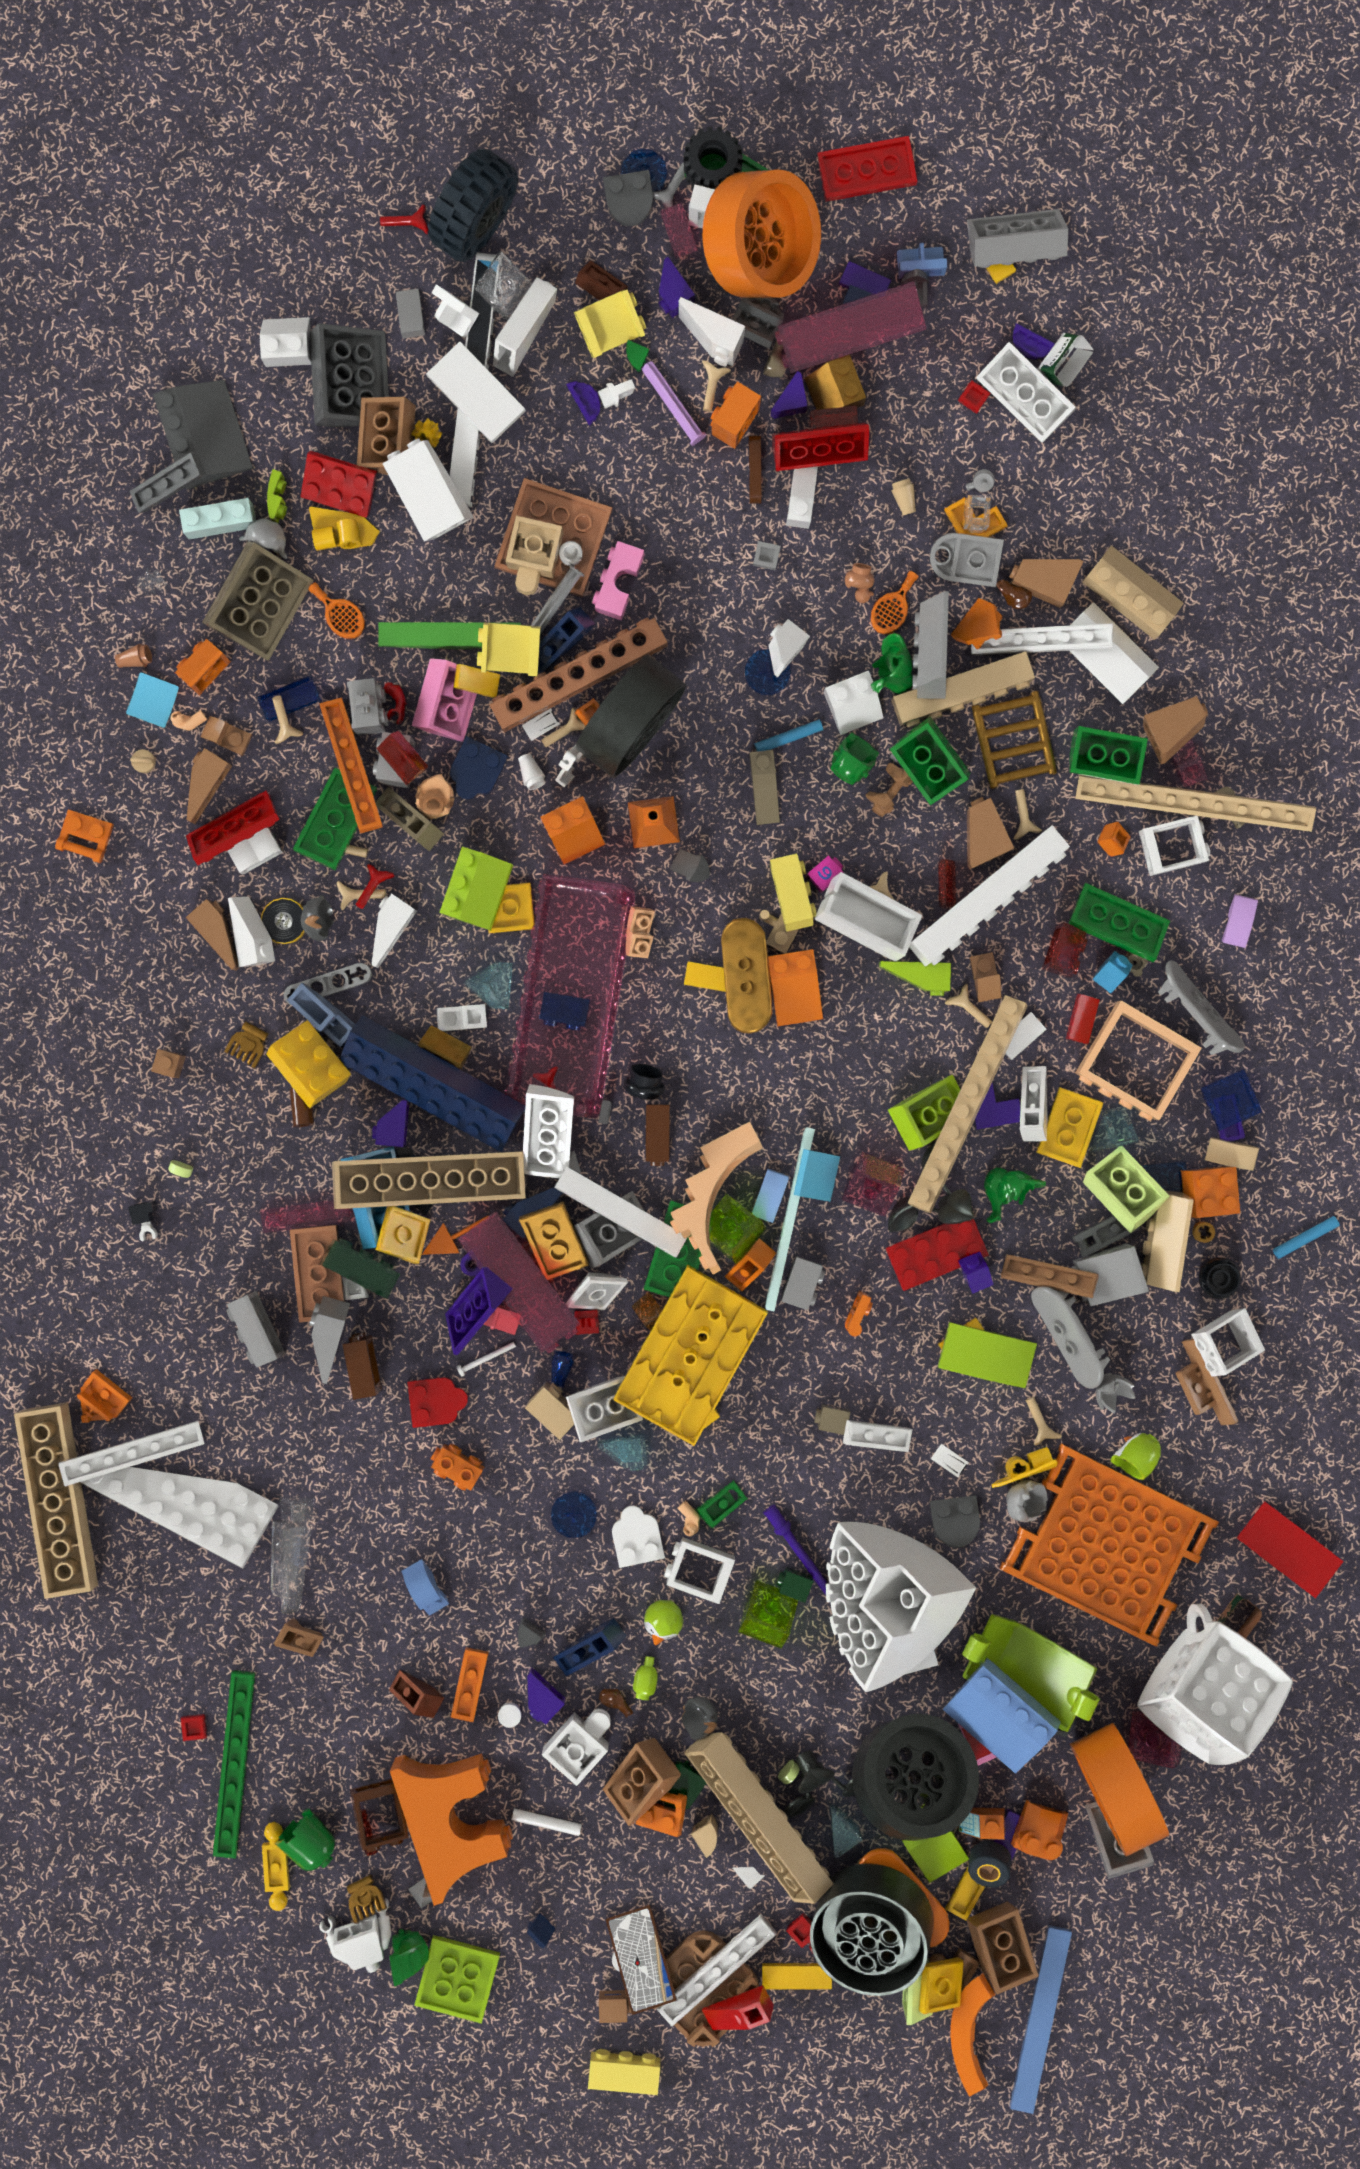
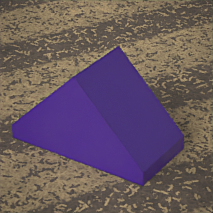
[770,371,807,419]

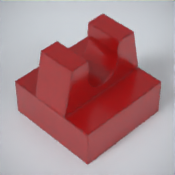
[574,1309,599,1335]

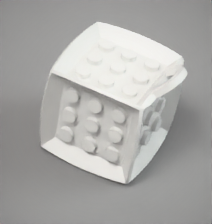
[1137,1604,1293,1765]

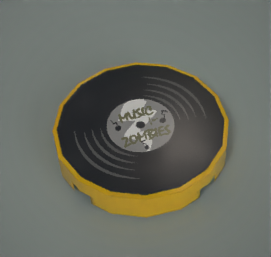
[261,898,305,944]

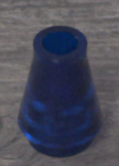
[551,1351,574,1387]

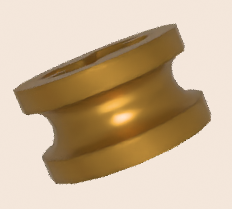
[1192,1221,1215,1243]

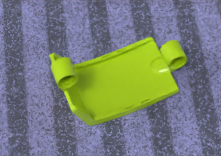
[962,1614,1100,1732]

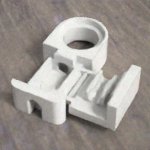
[555,745,584,787]

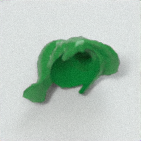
[871,633,913,694]
[984,1167,1046,1223]

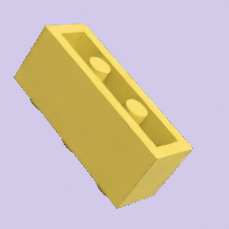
[770,854,816,932]
[588,2049,660,2095]

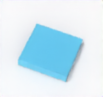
[794,1149,840,1202]

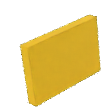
[1036,1087,1104,1168]

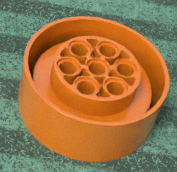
[702,169,821,298]
[1070,1723,1170,1857]

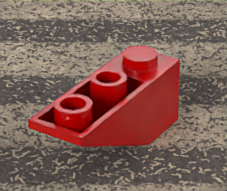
[702,1985,774,2030]

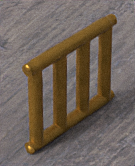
[972,691,1057,789]

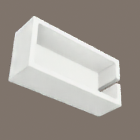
[814,872,922,962]

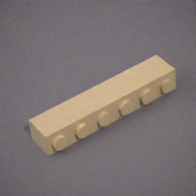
[891,651,1035,728]

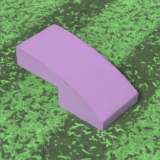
[1222,894,1258,948]

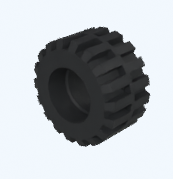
[684,127,743,189]

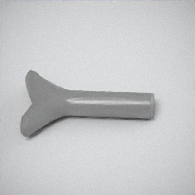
[652,163,685,214]

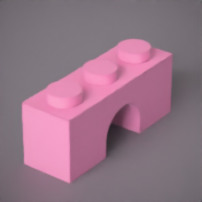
[592,541,644,621]

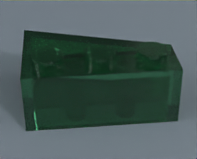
[320,1238,400,1299]

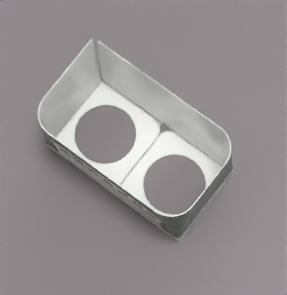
[1038,333,1094,387]

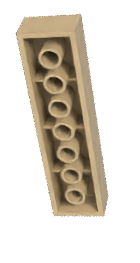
[332,1152,525,1209]
[14,1402,98,1599]
[684,1732,834,1904]

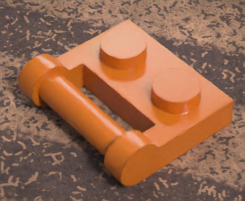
[55,809,114,863]
[845,1290,873,1337]
[636,1792,687,1837]

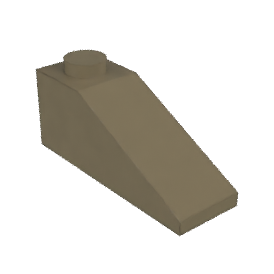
[749,750,780,825]
[375,787,444,851]

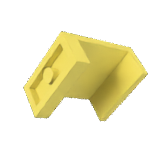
[574,289,646,358]
[477,622,541,676]

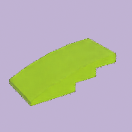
[937,1322,1037,1388]

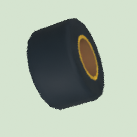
[968,1841,1012,1888]

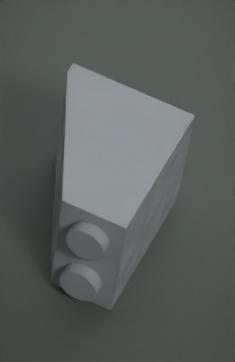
[1071,1243,1149,1306]

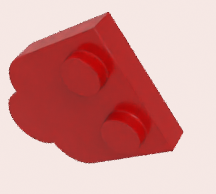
[407,1377,468,1428]

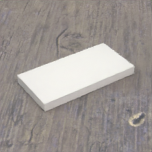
[426,342,525,443]

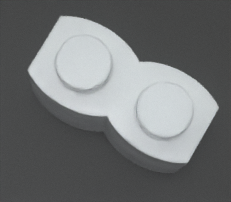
[228,828,283,875]

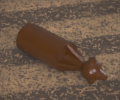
[289,1087,314,1127]

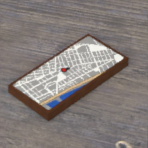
[605,1905,677,2015]

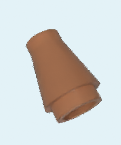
[115,644,152,668]

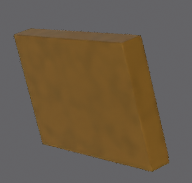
[519,1201,589,1281]

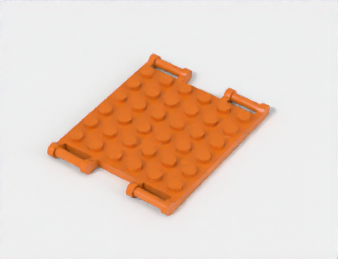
[999,1443,1219,1647]

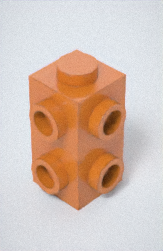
[430,1443,484,1491]

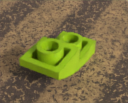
[267,469,287,523]

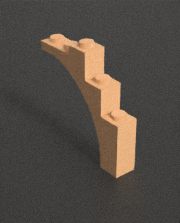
[670,1122,763,1274]

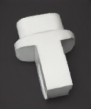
[598,379,635,409]

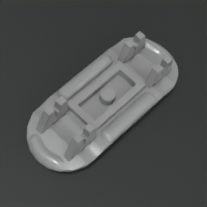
[1158,960,1244,1055]
[1031,1286,1110,1389]

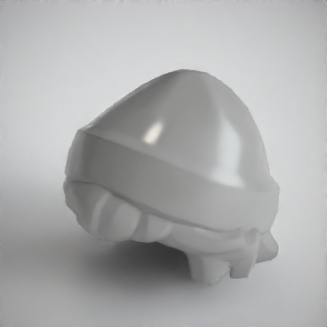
[1006,1480,1048,1522]

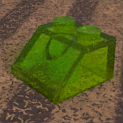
[709,1194,766,1264]
[738,1580,798,1649]

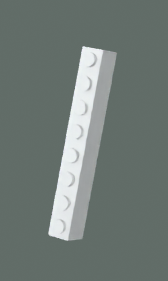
[909,825,1070,966]

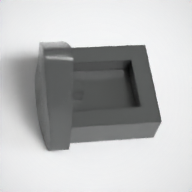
[901,269,929,308]
[670,849,710,882]
[517,1618,546,1647]

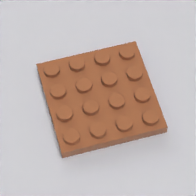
[495,478,612,598]

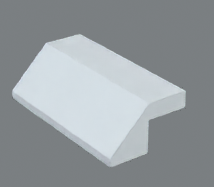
[1070,602,1159,704]

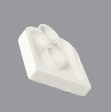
[612,1506,665,1568]

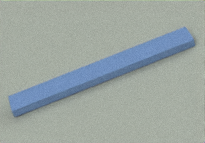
[1010,1925,1072,2114]

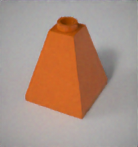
[628,796,680,848]

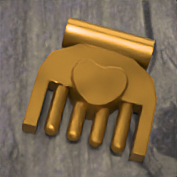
[224,1021,269,1068]
[347,1874,387,1924]

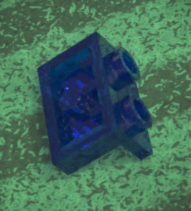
[539,992,590,1031]

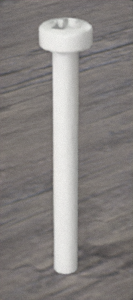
[457,1342,516,1376]

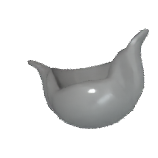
[239,518,287,559]

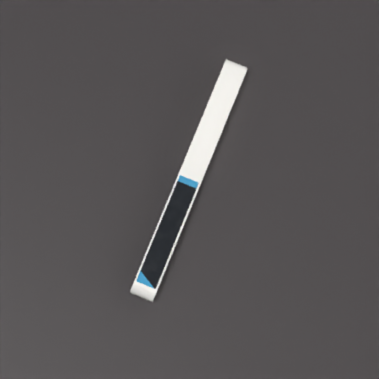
[450,252,501,507]

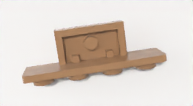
[1175,1339,1238,1425]

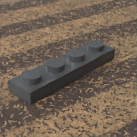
[130,452,206,513]

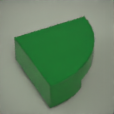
[626,340,649,372]

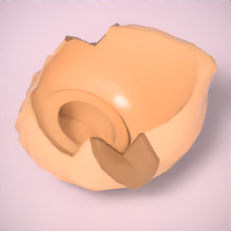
[415,774,455,820]

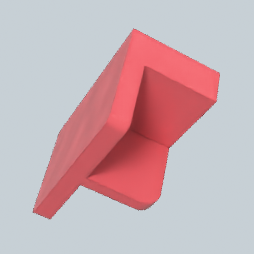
[483,1305,522,1335]

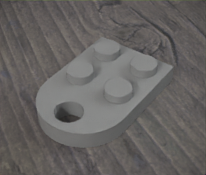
[930,533,1004,587]

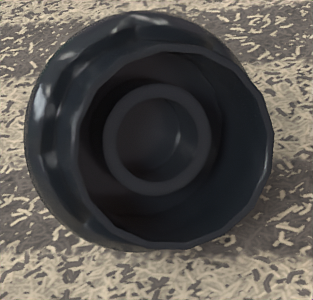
[624,1064,665,1100]
[1199,1257,1241,1299]

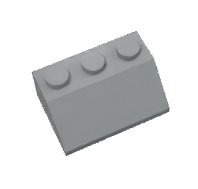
[227,1291,285,1368]

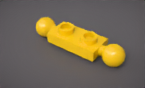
[262,1822,290,1911]

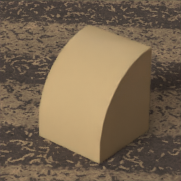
[691,1814,718,1858]

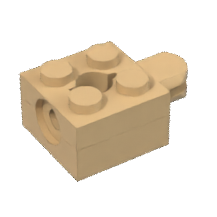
[506,516,564,595]

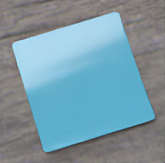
[126,672,179,728]

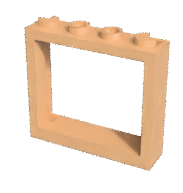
[1075,1001,1202,1122]

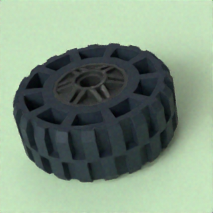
[428,149,518,262]

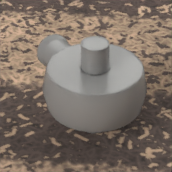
[966,469,995,492]

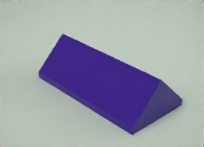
[445,1267,513,1355]

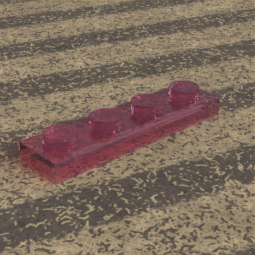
[260,1200,356,1233]

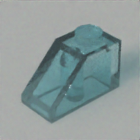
[598,1434,648,1471]

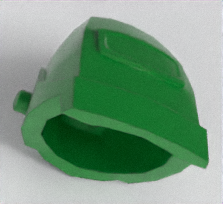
[830,732,879,785]
[389,1929,429,1987]

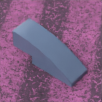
[287,983,355,1047]

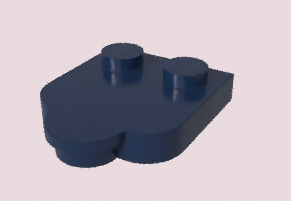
[450,736,509,800]

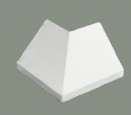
[566,1272,628,1310]

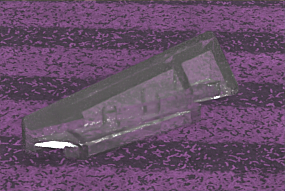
[271,1496,314,1614]

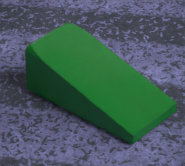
[695,1480,748,1528]

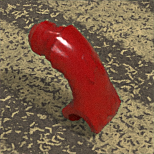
[383,682,406,725]

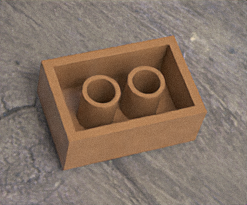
[966,1901,1039,1995]

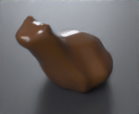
[996,579,1032,609]
[599,1689,633,1718]

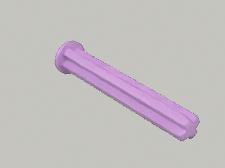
[642,361,707,446]

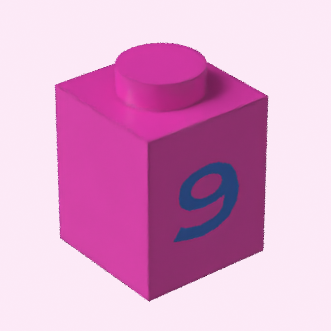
[806,855,844,893]

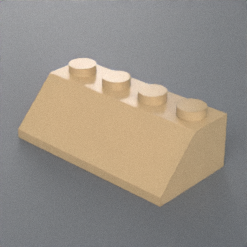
[1082,545,1184,640]
[1141,1190,1194,1292]

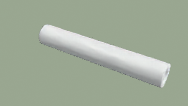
[511,1808,582,1836]

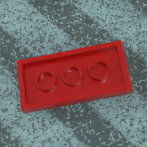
[817,136,918,202]
[186,790,280,865]
[885,1219,989,1291]

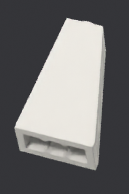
[493,278,557,377]

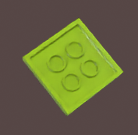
[414,1935,500,2024]

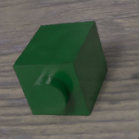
[776,1567,814,1603]

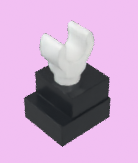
[128,1200,158,1241]

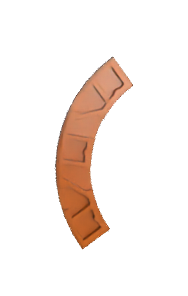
[950,1973,996,2097]

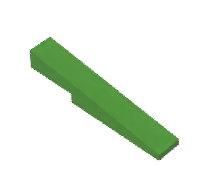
[378,622,521,650]

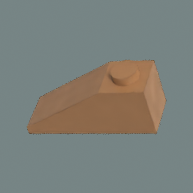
[186,748,232,824]
[186,899,240,971]

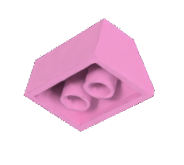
[411,659,477,742]

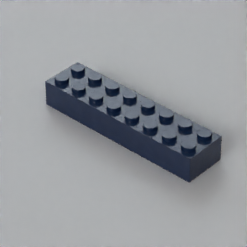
[339,1015,526,1152]

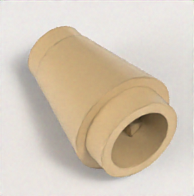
[891,479,916,516]

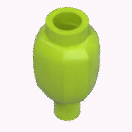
[633,1656,658,1700]

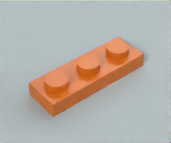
[451,1647,488,1722]

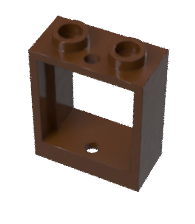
[646,1104,670,1166]
[342,1332,382,1400]
[350,1779,409,1852]

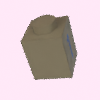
[814,1404,851,1435]

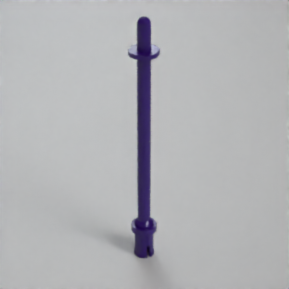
[763,1504,831,1603]

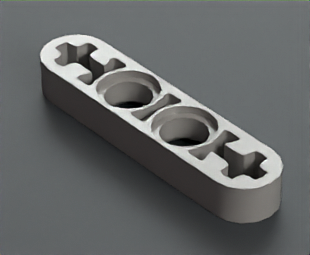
[284,963,372,1005]

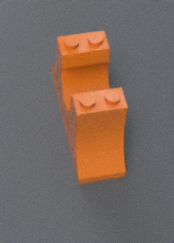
[390,1754,513,1906]

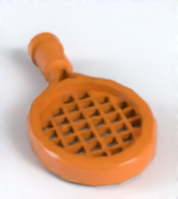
[870,571,919,635]
[308,582,365,639]

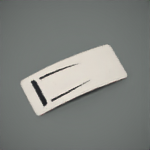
[522,708,560,741]
[931,1444,969,1478]

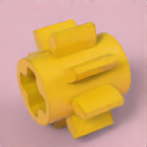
[411,418,442,448]

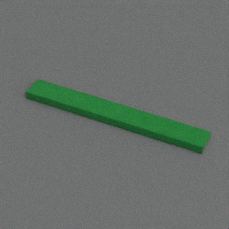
[213,1670,256,1859]

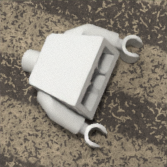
[319,1898,391,1973]

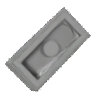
[396,289,426,339]

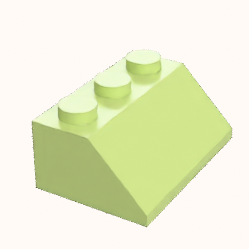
[1083,1145,1170,1233]

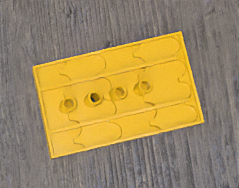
[613,1265,768,1446]

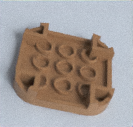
[653,1930,759,2047]

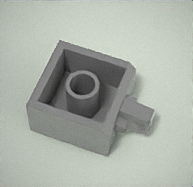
[347,678,389,735]

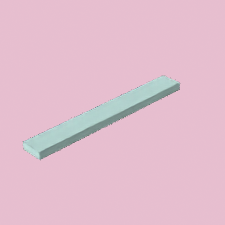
[765,1127,815,1311]

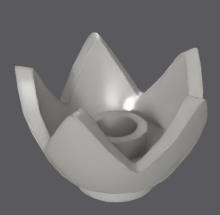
[1096,1373,1135,1414]

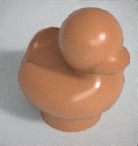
[845,563,874,603]

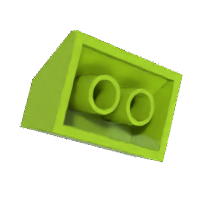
[439,847,513,931]

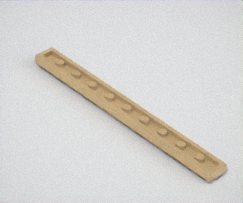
[1075,775,1316,832]
[908,995,1028,1214]

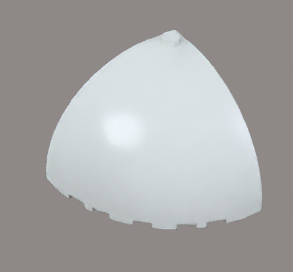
[826,1522,976,1692]

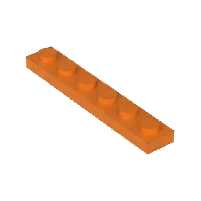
[319,697,382,834]

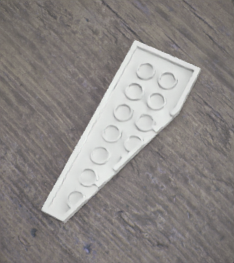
[80,1467,278,1569]

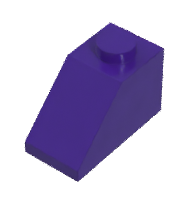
[658,257,695,318]
[372,1100,410,1147]
[527,1667,566,1725]

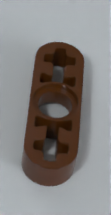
[748,436,762,504]

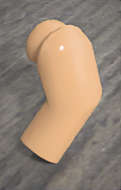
[170,710,207,731]
[677,1500,700,1537]

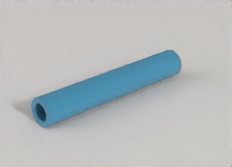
[754,719,823,751]
[1272,1216,1340,1259]

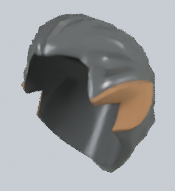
[301,895,334,942]
[682,1696,718,1740]

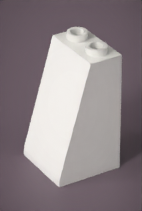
[382,438,474,541]

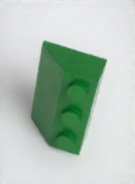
[890,717,971,805]
[1069,726,1148,785]

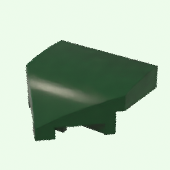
[664,1760,707,1810]

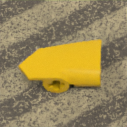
[309,507,379,551]
[991,1447,1058,1488]

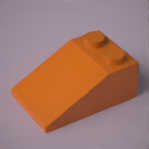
[768,949,823,1027]

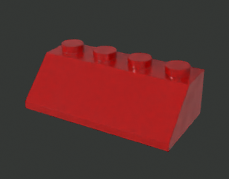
[772,423,869,471]

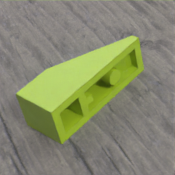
[879,961,951,996]

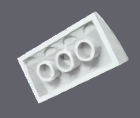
[976,342,1076,443]
[523,1084,574,1178]

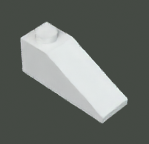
[786,466,818,529]
[372,894,417,968]
[228,897,275,967]
[1020,1066,1048,1141]

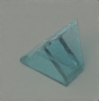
[463,962,513,1009]
[1089,1106,1139,1152]
[830,1804,863,1857]

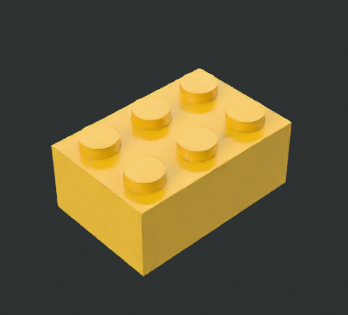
[266,1020,351,1108]

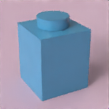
[1093,951,1133,993]

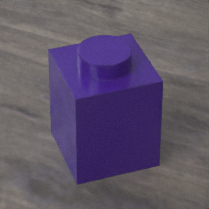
[958,1251,994,1294]

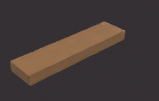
[1001,1254,1099,1298]

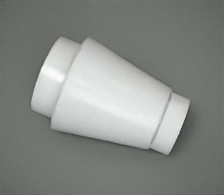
[518,754,545,790]

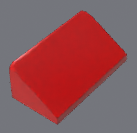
[1065,994,1100,1045]

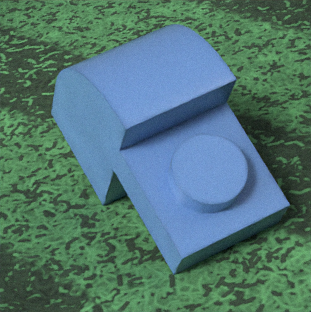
[402,1559,449,1615]

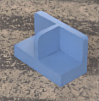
[897,243,947,279]

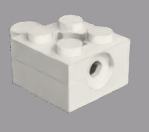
[542,1708,611,1786]

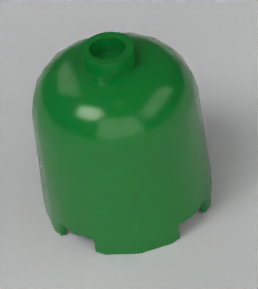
[275,1809,336,1871]

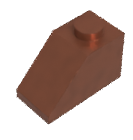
[389,1670,444,1718]

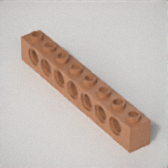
[490,618,668,733]

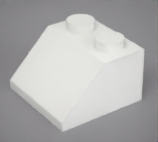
[260,317,311,367]
[823,671,884,735]

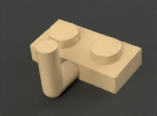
[759,910,799,954]

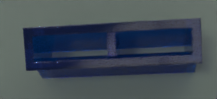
[258,675,322,722]

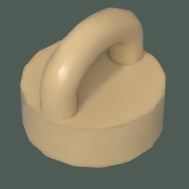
[130,749,156,773]

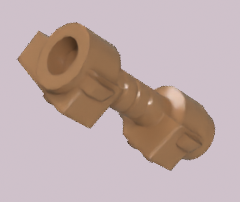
[866,763,913,818]

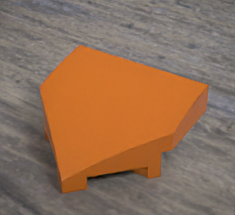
[951,598,1002,649]
[77,1369,132,1423]

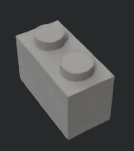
[781,1256,825,1310]

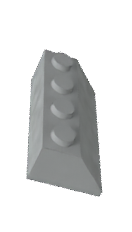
[967,209,1068,268]
[913,591,949,699]

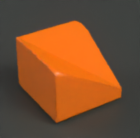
[1097,822,1131,857]

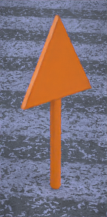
[422,1215,490,1255]

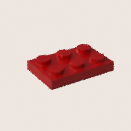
[300,450,377,518]

